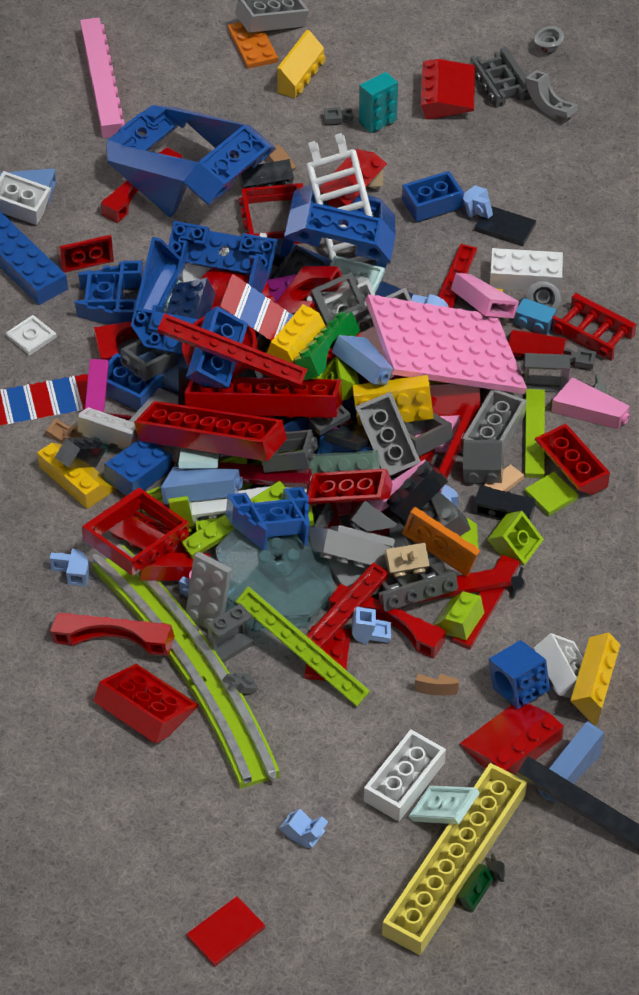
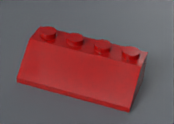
[319,149,387,208]
[535,423,610,495]
[307,468,393,504]
[108,511,187,553]

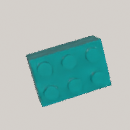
[359,72,398,133]

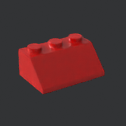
[56,235,114,273]
[509,329,568,357]

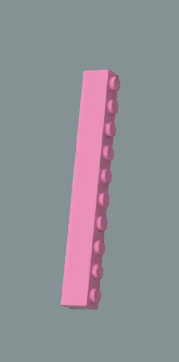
[80,18,125,138]

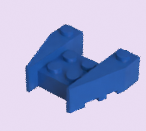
[74,260,144,325]
[226,487,309,550]

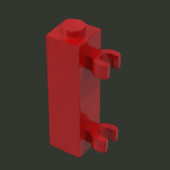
[138,546,211,581]

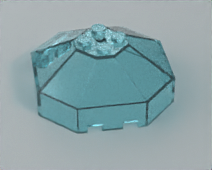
[216,528,334,632]

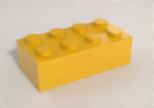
[353,375,434,426]

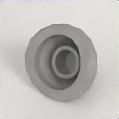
[534,26,564,53]
[526,281,561,309]

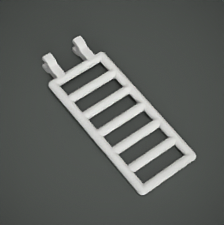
[306,133,373,262]

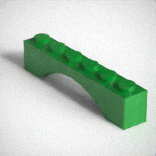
[294,311,360,380]

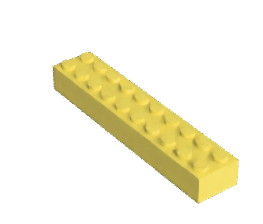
[382,763,527,955]

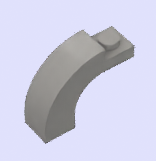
[525,70,578,120]

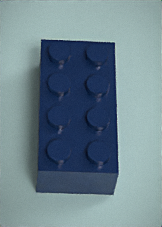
[166,278,216,319]

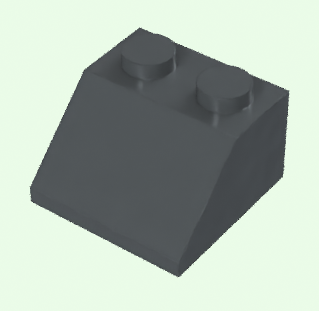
[463,440,504,484]
[347,501,397,532]

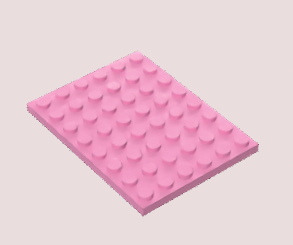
[365,295,527,394]

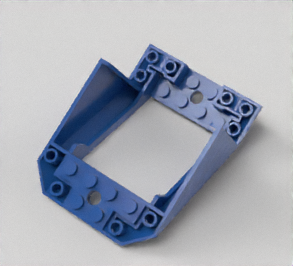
[106,105,276,217]
[280,184,396,279]
[131,221,278,355]

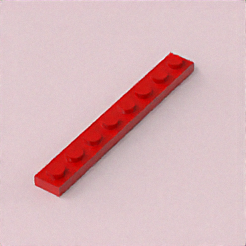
[157,313,307,388]

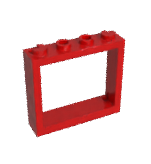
[239,183,303,244]
[82,488,189,576]

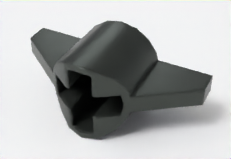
[592,374,607,393]
[490,854,505,882]

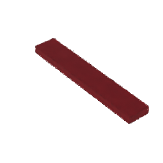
[209,462,312,488]

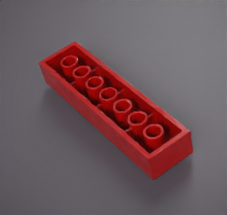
[185,377,342,419]
[134,401,287,461]

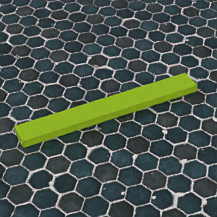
[235,586,371,707]

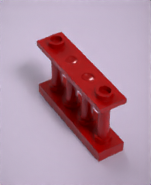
[551,293,636,361]

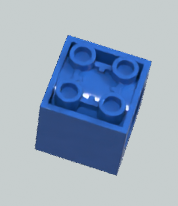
[489,640,550,709]

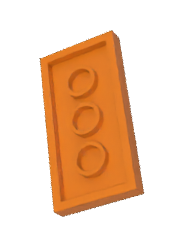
[228,22,278,69]
[402,507,481,577]

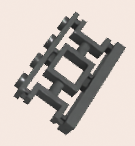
[469,47,532,108]
[372,554,458,611]

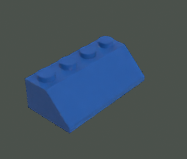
[186,306,248,388]

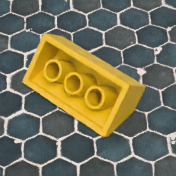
[277,30,326,98]
[267,304,326,364]
[37,443,116,509]
[570,632,620,725]

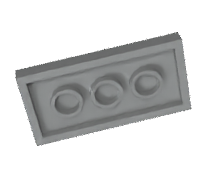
[186,552,232,629]

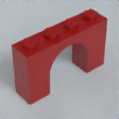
[277,266,345,315]
[94,321,140,361]

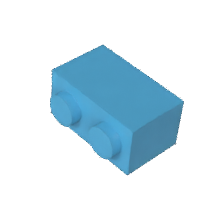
[514,298,557,335]

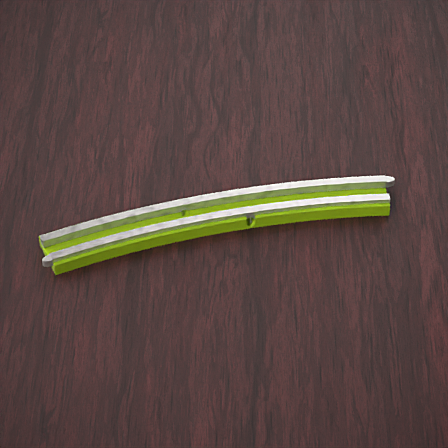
[92,544,280,789]

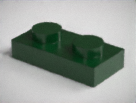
[458,864,494,912]

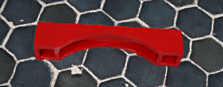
[101,147,182,224]
[328,583,446,659]
[50,613,175,656]

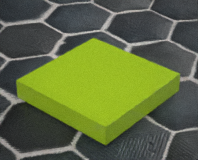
[524,472,579,516]

